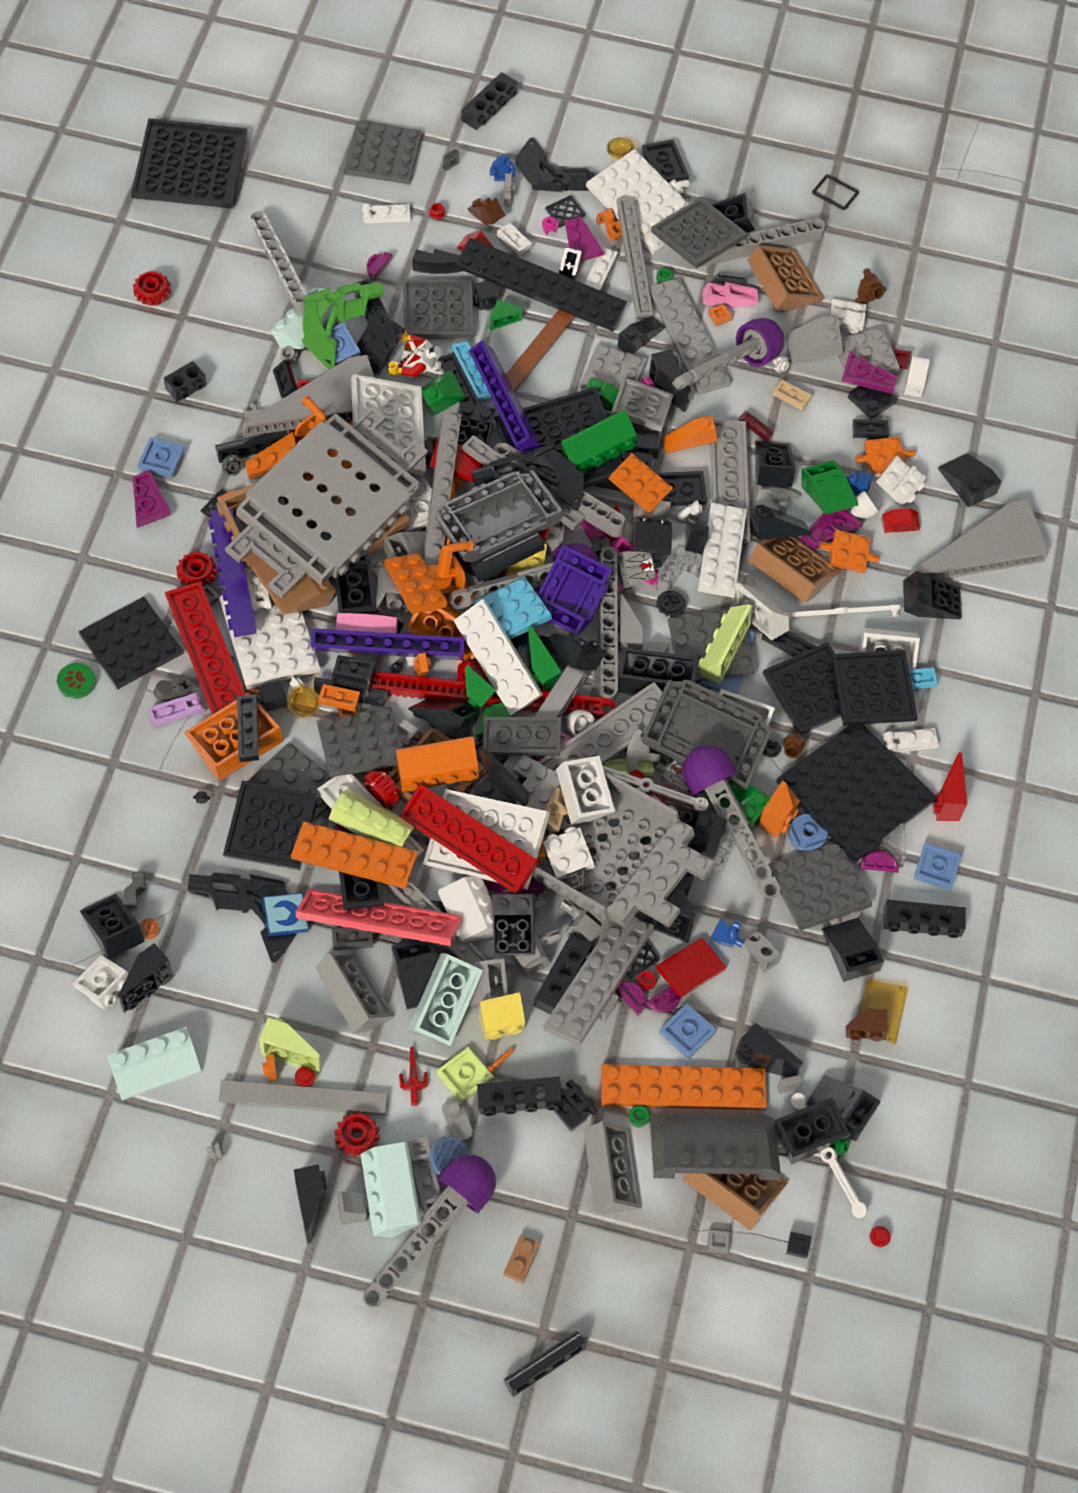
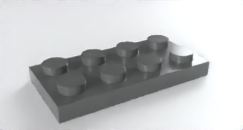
[483,717,561,756]

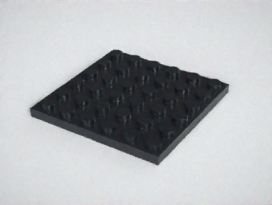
[131,118,248,209]
[494,387,623,489]
[776,724,936,862]

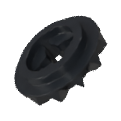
[656,591,686,617]

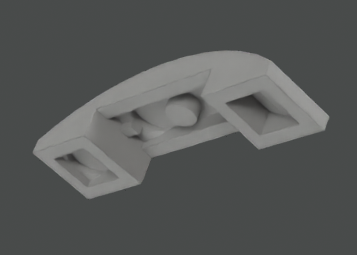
[407,1137,447,1219]

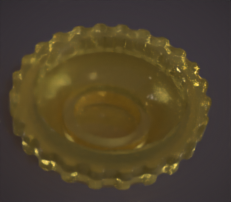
[607,137,635,160]
[287,685,319,718]

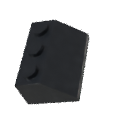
[652,886,696,943]

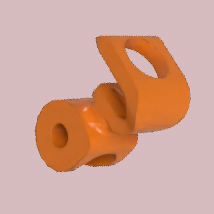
[596,208,622,241]

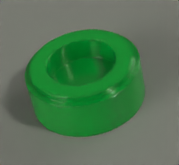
[656,268,673,283]
[629,1105,650,1127]

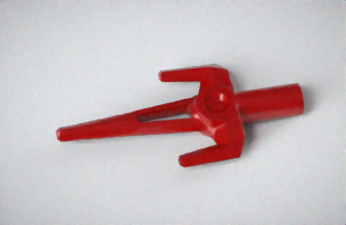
[399,1046,428,1106]

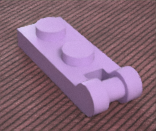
[147,693,205,728]

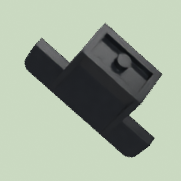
[314,655,388,706]
[474,749,529,806]

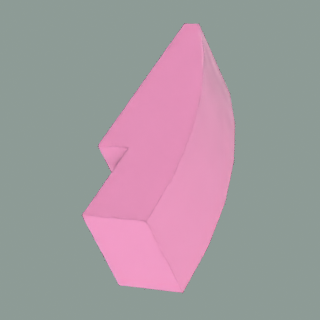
[702,282,759,307]
[336,613,398,634]

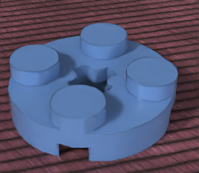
[788,814,828,853]

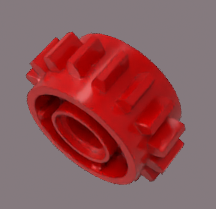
[133,271,171,306]
[176,551,217,586]
[363,770,400,810]
[334,1112,380,1158]

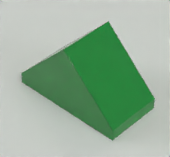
[489,300,523,331]

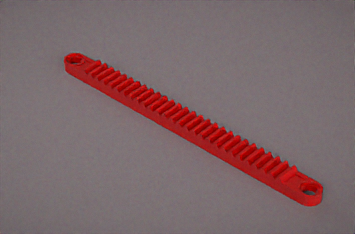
[370,671,617,719]

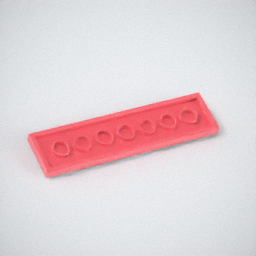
[296,889,462,946]

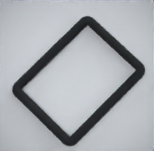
[812,174,859,210]

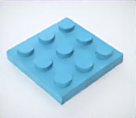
[475,576,552,640]

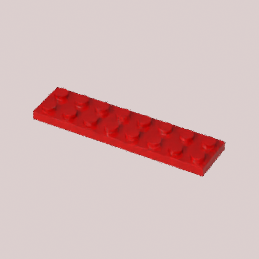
[165,581,245,715]
[399,784,540,894]

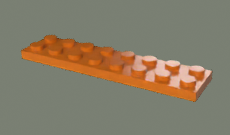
[601,1064,767,1110]

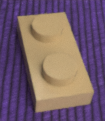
[772,379,812,411]

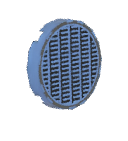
[429,1136,469,1175]

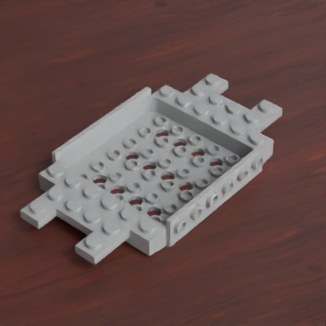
[225,405,428,599]
[513,755,715,927]

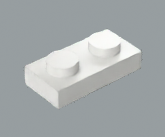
[497,223,532,256]

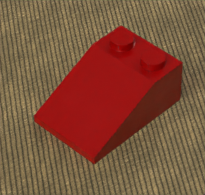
[932,752,967,821]

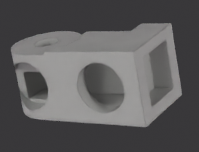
[744,931,780,972]

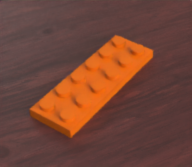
[291,821,418,889]

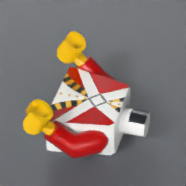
[388,328,441,379]

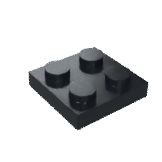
[847,386,898,420]

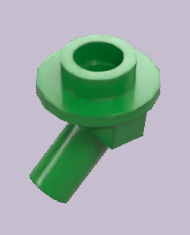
[831,1138,849,1156]

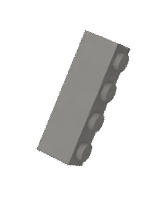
[315,951,394,1033]
[584,1121,641,1213]

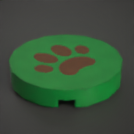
[57,663,96,699]

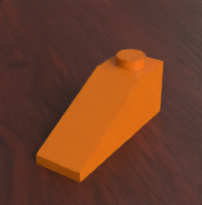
[662,415,718,454]

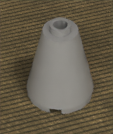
[376,567,409,617]

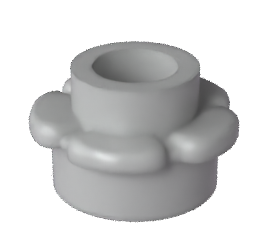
[281,346,298,363]
[207,1141,223,1162]

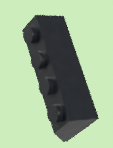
[618,647,698,693]

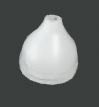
[849,491,879,519]
[564,710,595,737]

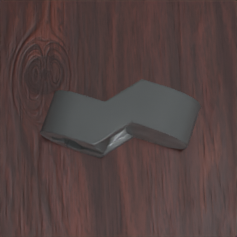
[153,677,194,701]
[124,871,146,909]

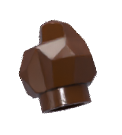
[783,731,806,758]

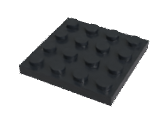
[78,597,183,690]
[763,642,841,734]
[831,650,918,726]
[223,781,319,870]

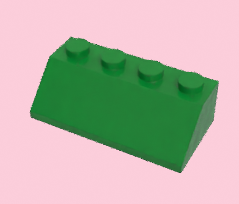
[561,409,638,473]

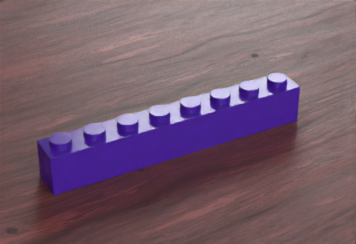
[469,340,541,451]
[208,508,257,638]
[311,628,464,660]

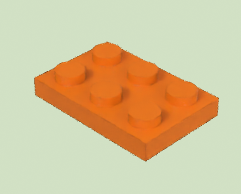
[608,453,673,514]

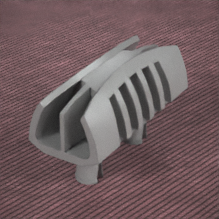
[559,868,627,942]
[503,889,562,973]

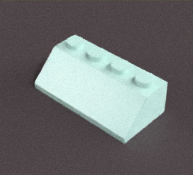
[271,287,335,349]
[409,953,483,1046]
[107,1027,201,1101]
[361,1142,421,1238]

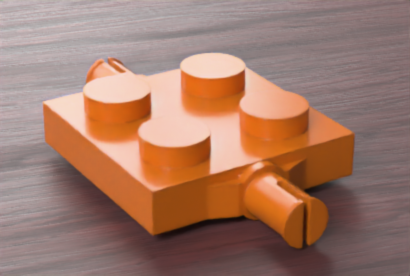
[855,437,915,475]
[819,530,880,574]

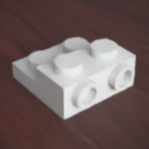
[830,299,866,334]
[876,456,926,506]
[543,827,595,881]
[73,955,129,1010]

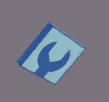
[262,893,309,936]

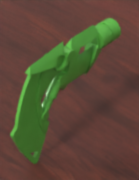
[302,282,384,370]

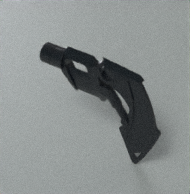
[515,138,596,192]
[471,445,584,510]
[188,872,297,963]

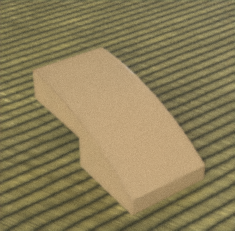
[544,787,568,834]

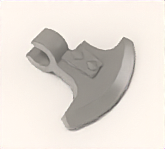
[761,486,802,512]
[627,729,660,772]

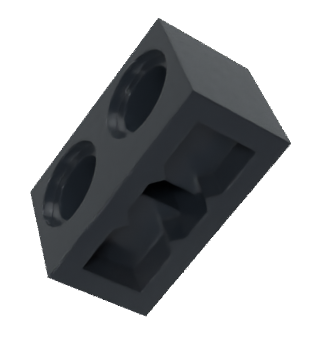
[163,361,206,402]

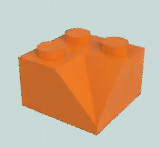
[758,781,800,838]

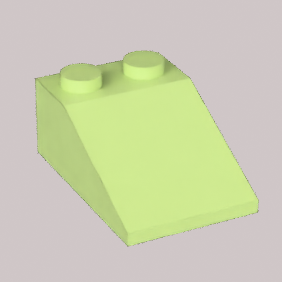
[259,1018,321,1073]

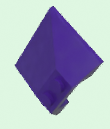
[537,545,612,636]

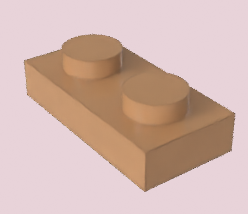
[503,1235,540,1284]

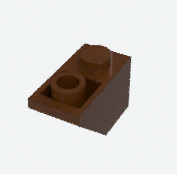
[467,197,506,225]
[846,1008,888,1041]

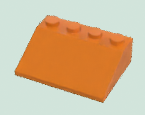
[184,693,284,781]

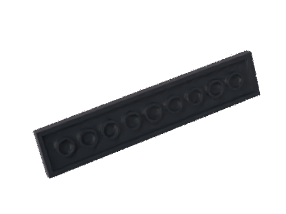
[456,238,627,332]

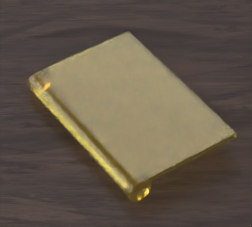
[860,979,908,1044]

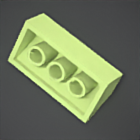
[698,604,752,684]
[329,788,415,847]

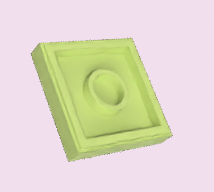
[436,1047,494,1103]

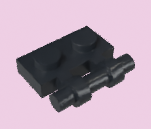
[554,1079,598,1132]

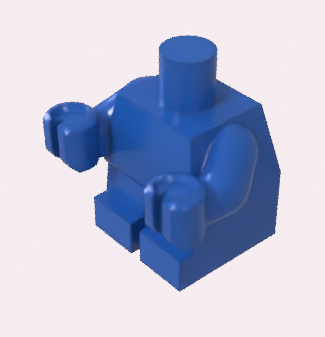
[490,154,516,182]
[846,472,873,495]
[710,919,745,948]

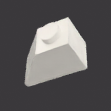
[904,356,930,397]

